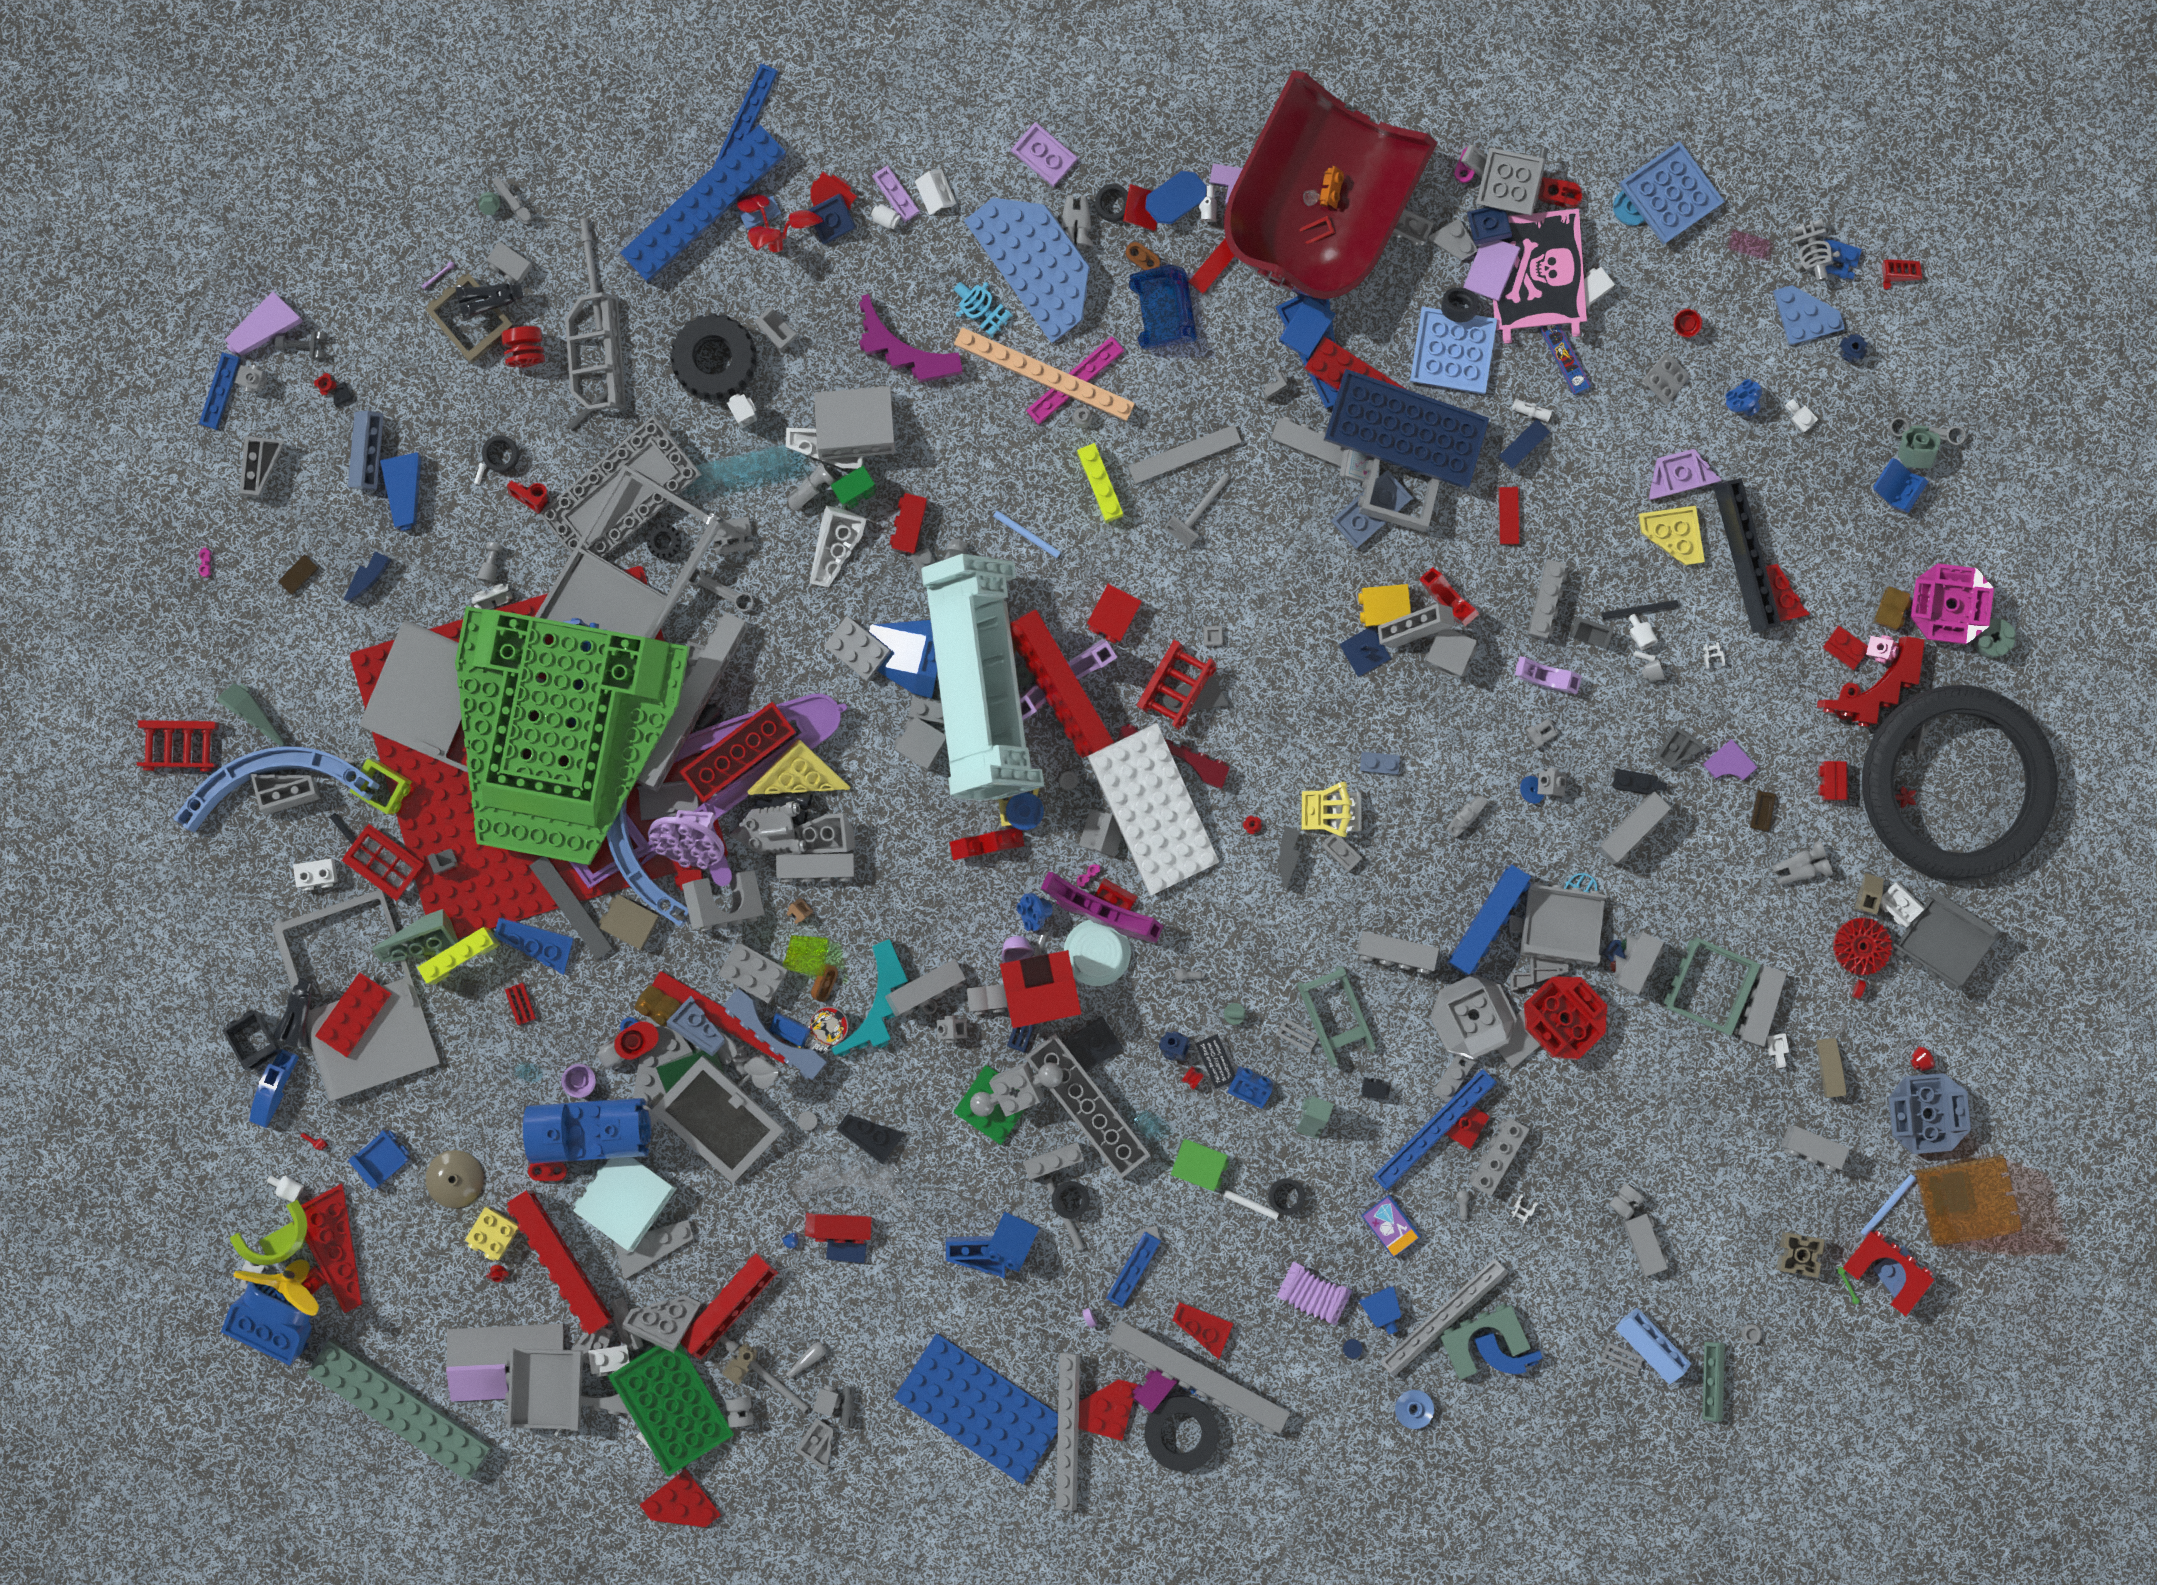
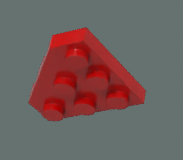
[1078,1379,1138,1441]
[639,1468,721,1527]

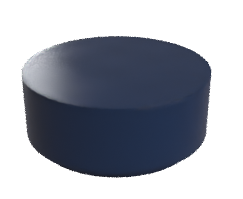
[1343,1339,1362,1359]

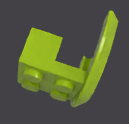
[229,1199,307,1265]

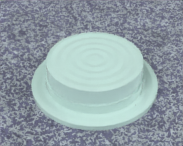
[1064,920,1131,986]

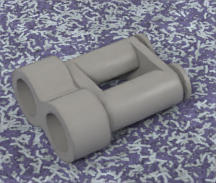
[1525,718,1559,749]

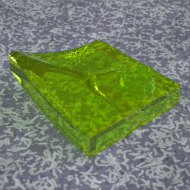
[782,935,830,976]

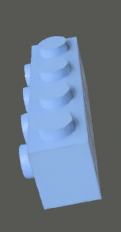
[1615,1308,1691,1385]

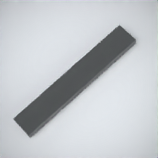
[530,856,613,959]

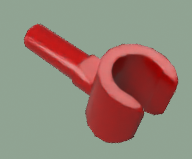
[301,1133,328,1150]

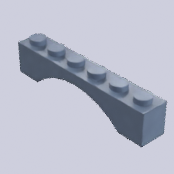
[723,987,829,1080]

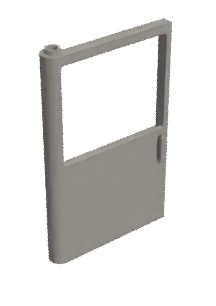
[535,465,722,646]
[359,620,546,772]
[272,890,440,1102]

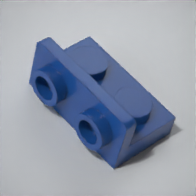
[1227,1066,1273,1109]

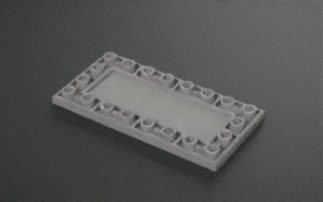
[539,416,702,559]

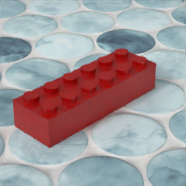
[680,701,797,802]

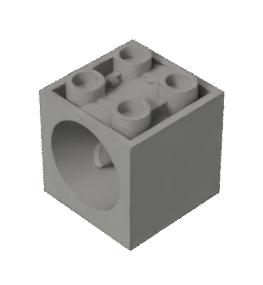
[1423,628,1478,680]
[894,716,947,772]

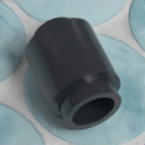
[696,704,723,729]

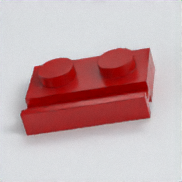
[1822,625,1868,670]

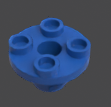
[1725,379,1762,416]
[1017,893,1053,931]

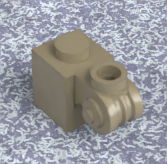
[722,1343,758,1385]

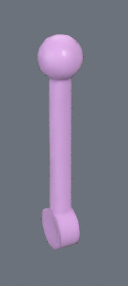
[422,262,455,290]

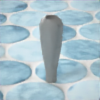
[786,1342,826,1379]

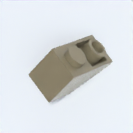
[1854,873,1884,915]

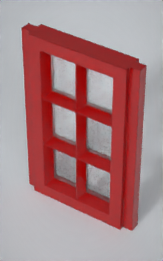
[341,824,425,901]

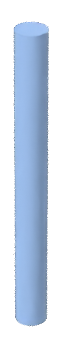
[993,510,1061,558]
[1860,1174,1916,1237]

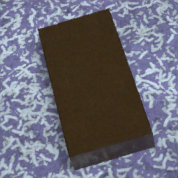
[278,554,319,595]
[1749,790,1777,832]

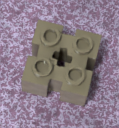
[1776,1232,1825,1278]

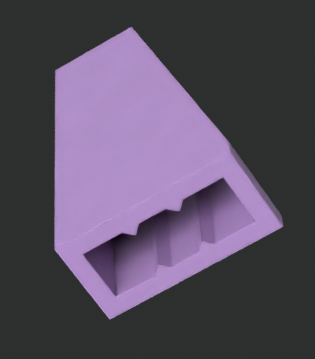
[225,292,303,356]

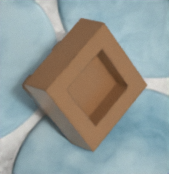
[787,898,814,924]

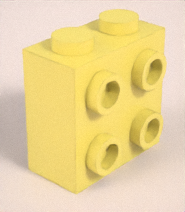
[465,1206,519,1261]

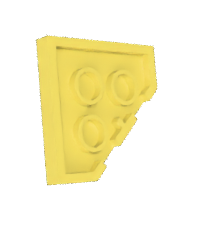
[1638,506,1705,565]

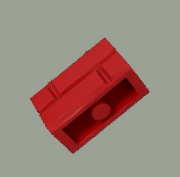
[1818,761,1848,801]

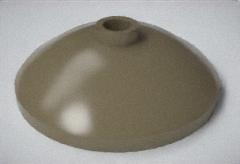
[426,1150,484,1208]

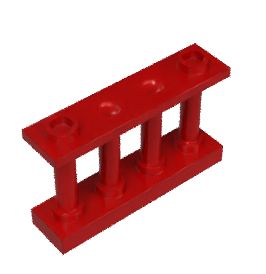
[1136,640,1217,730]
[137,720,219,772]

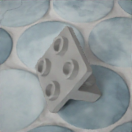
[1079,809,1122,857]

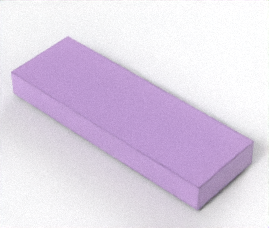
[872,165,920,223]

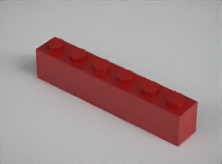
[680,1253,778,1360]

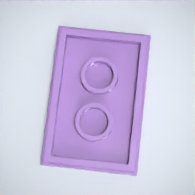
[1011,122,1078,188]
[1463,240,1520,302]
[446,1364,509,1401]

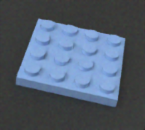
[1410,307,1497,394]

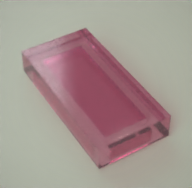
[1727,230,1770,260]

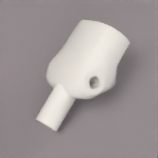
[1199,185,1218,222]
[1629,614,1658,650]
[267,1175,304,1202]

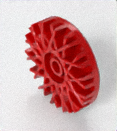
[1833,917,1892,975]

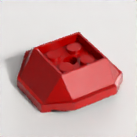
[1524,977,1608,1060]

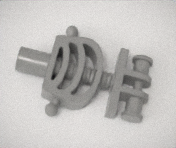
[1792,218,1840,282]

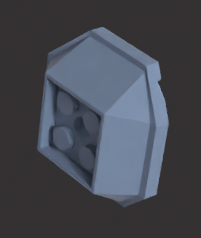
[1888,1073,1971,1154]

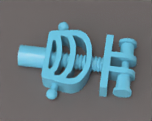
[953,282,1013,338]

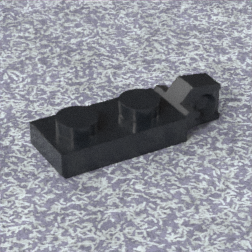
[1612,769,1667,794]

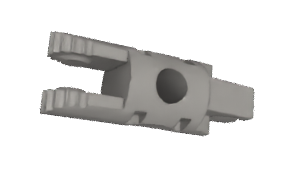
[1446,796,1487,837]

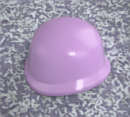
[1002,936,1035,963]
[561,1064,596,1098]

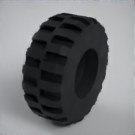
[670,313,758,402]

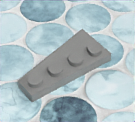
[614,1220,694,1279]

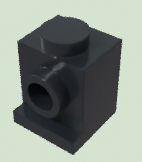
[1360,1077,1390,1100]

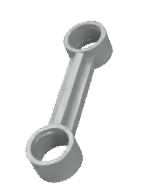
[1888,417,1966,446]
[688,566,754,613]

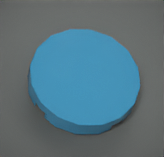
[1613,190,1645,226]

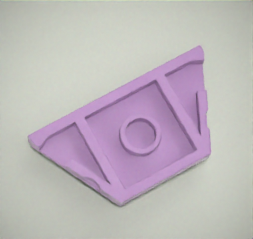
[1649,449,1721,501]

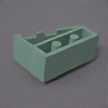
[1296,1095,1334,1139]

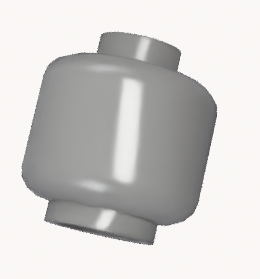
[597,1040,624,1070]

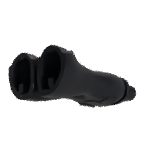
[455,283,524,321]
[274,978,313,1047]

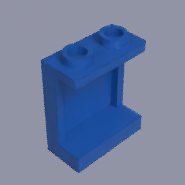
[347,1130,411,1190]
[984,1211,1039,1272]

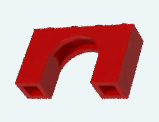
[1843,1230,1935,1316]

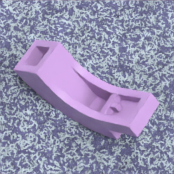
[1515,656,1582,694]

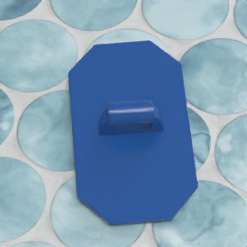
[1145,171,1207,224]

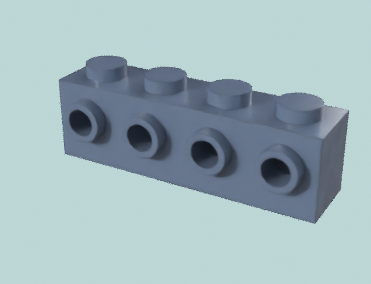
[348,410,384,490]

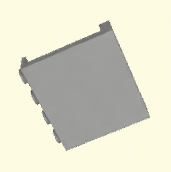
[814,386,895,460]
[1520,882,1607,966]
[504,1348,583,1431]

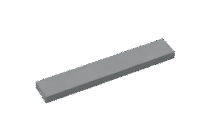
[1128,424,1241,485]

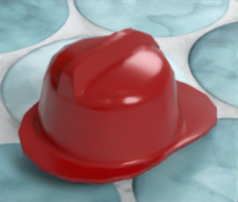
[614,1021,659,1060]

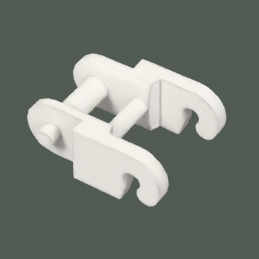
[1703,642,1725,669]
[1511,1194,1538,1224]

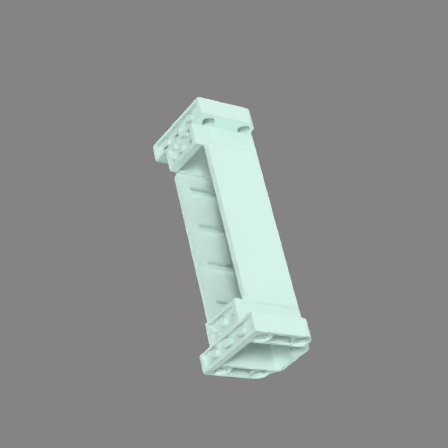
[921,554,1044,801]

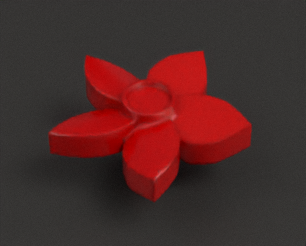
[1895,786,1916,809]

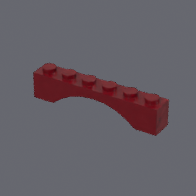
[1116,724,1230,790]

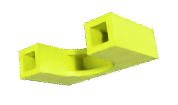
[417,927,500,985]

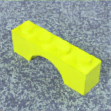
[1077,443,1123,523]

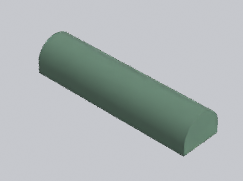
[1702,1342,1725,1422]

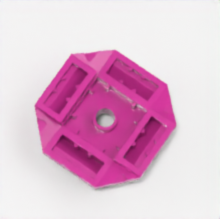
[1911,563,1994,645]

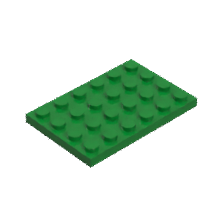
[607,1343,734,1477]

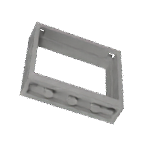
[1358,457,1440,532]

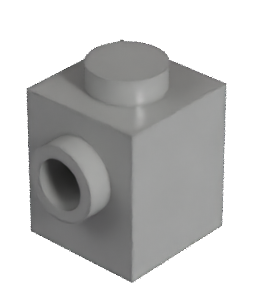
[813,1385,841,1416]

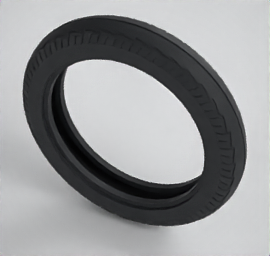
[1862,685,2058,881]

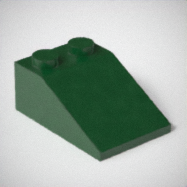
[656,1048,725,1102]

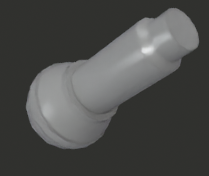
[1175,968,1205,982]
[1456,1190,1470,1220]

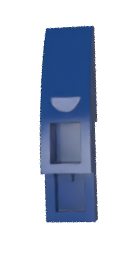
[249,1049,299,1129]

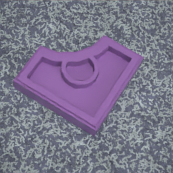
[1702,739,1757,780]

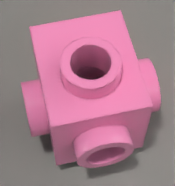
[1866,635,1899,664]

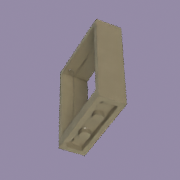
[425,273,515,364]

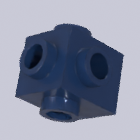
[1838,334,1868,363]
[1159,1031,1191,1061]

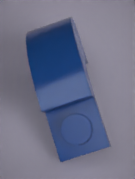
[1473,1332,1543,1374]

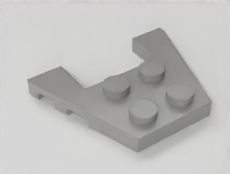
[1509,915,1568,991]

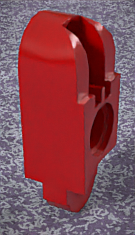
[1538,177,1582,208]

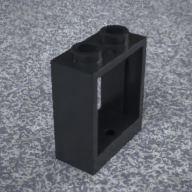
[222,1010,282,1072]

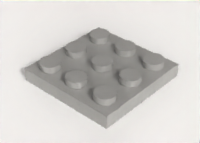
[1476,148,1546,216]

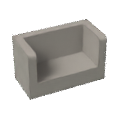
[754,306,798,352]

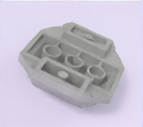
[1430,974,1517,1060]

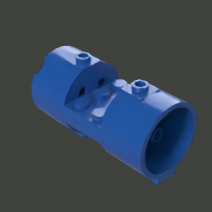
[523,1098,652,1164]

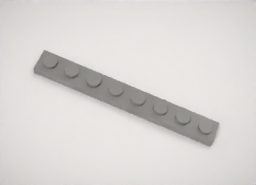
[1380,1259,1508,1377]
[1056,1352,1080,1511]

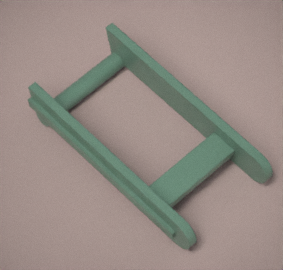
[1297,966,1376,1068]

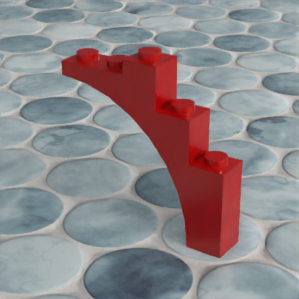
[1817,636,1925,728]

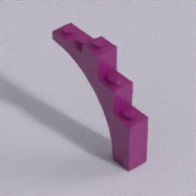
[859,294,963,383]
[1041,871,1163,943]

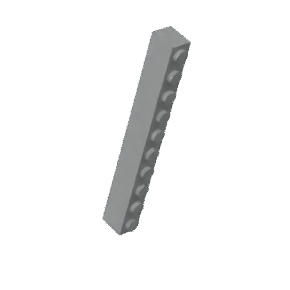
[636,612,749,792]
[1107,1321,1290,1435]

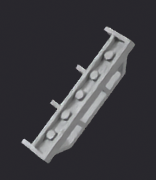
[565,292,626,411]

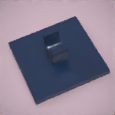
[1339,626,1391,677]

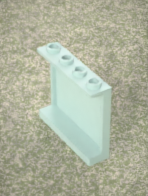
[573,1157,677,1252]

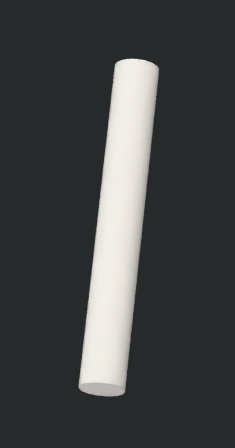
[1223,1189,1279,1220]

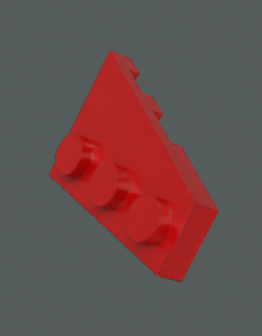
[1766,564,1810,622]

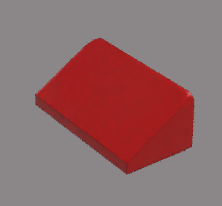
[1094,878,1137,911]

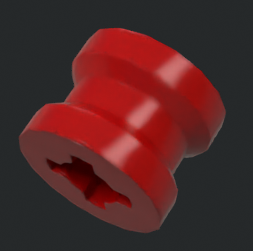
[1181,1066,1204,1090]

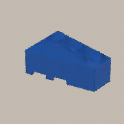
[946,1236,1005,1278]

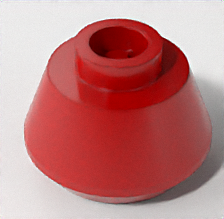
[1910,1046,1935,1072]

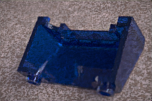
[1129,264,1197,350]

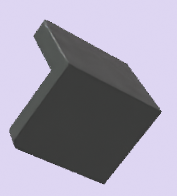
[427,849,459,875]

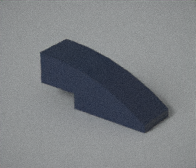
[1498,419,1550,471]
[343,551,392,603]

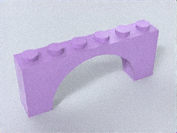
[1019,640,1117,721]

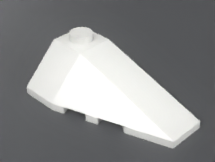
[786,428,863,469]
[810,505,867,587]

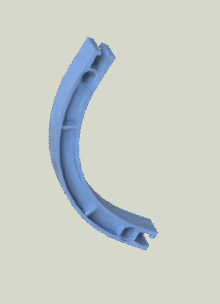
[173,747,381,833]
[606,799,689,927]

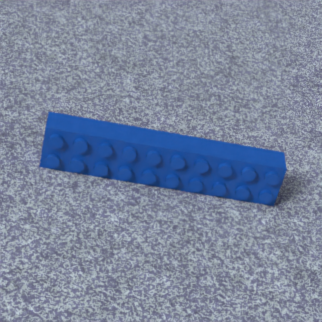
[620,124,786,284]

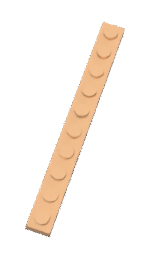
[954,327,1135,422]

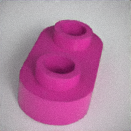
[1454,147,1475,183]

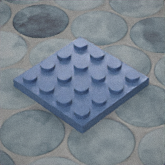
[1618,141,1725,245]

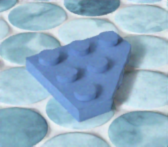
[1773,285,1845,346]

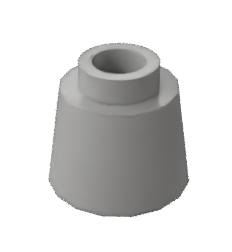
[1072,407,1093,429]
[1641,659,1665,682]

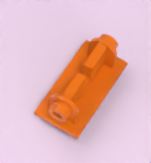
[1319,166,1344,209]

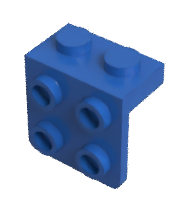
[1873,458,1929,513]

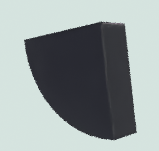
[333,381,353,407]

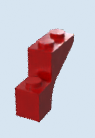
[949,828,1025,861]

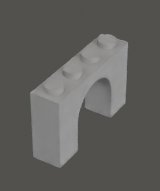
[682,870,765,932]

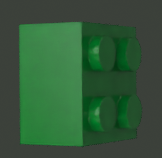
[830,466,877,510]

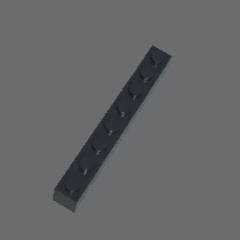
[1714,478,1781,634]

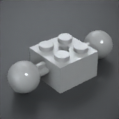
[970,1061,1063,1117]

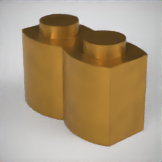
[1873,586,1912,631]
[634,985,681,1027]

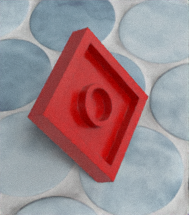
[1445,1107,1490,1149]

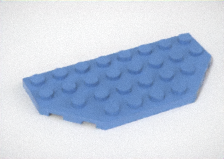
[964,198,1090,343]

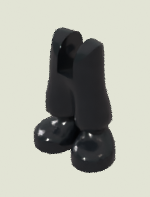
[754,791,813,826]

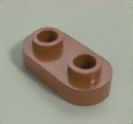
[1126,242,1160,274]
[811,964,838,1002]

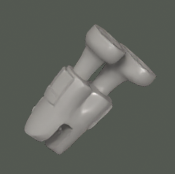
[788,462,837,511]

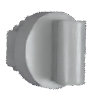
[945,539,968,559]

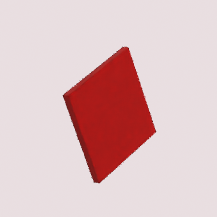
[1123,184,1157,231]

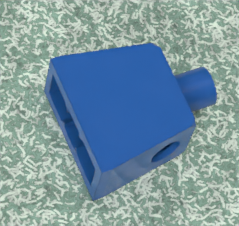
[1359,1286,1401,1335]

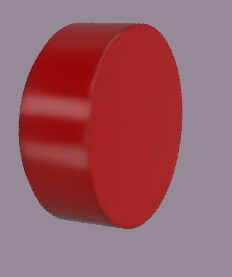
[1852,979,1866,999]

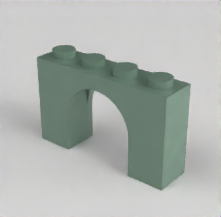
[1439,1303,1531,1380]

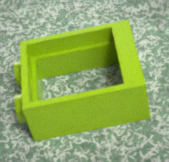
[349,758,412,815]

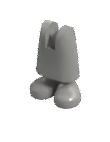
[1061,195,1093,250]

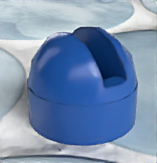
[782,1232,798,1249]

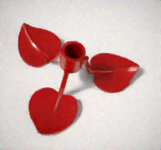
[737,194,823,252]

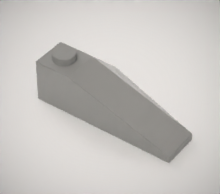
[776,813,856,855]

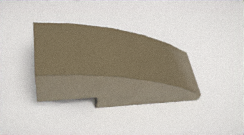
[1816,1038,1847,1098]

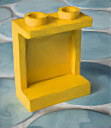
[1358,584,1411,628]

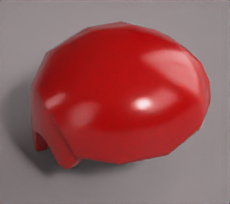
[1673,309,1703,338]

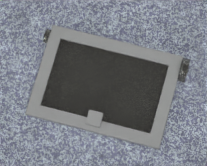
[647,1055,785,1183]

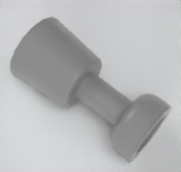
[477,542,504,583]

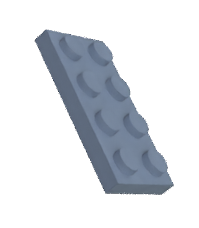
[1330,470,1413,549]

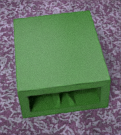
[1170,1138,1230,1191]

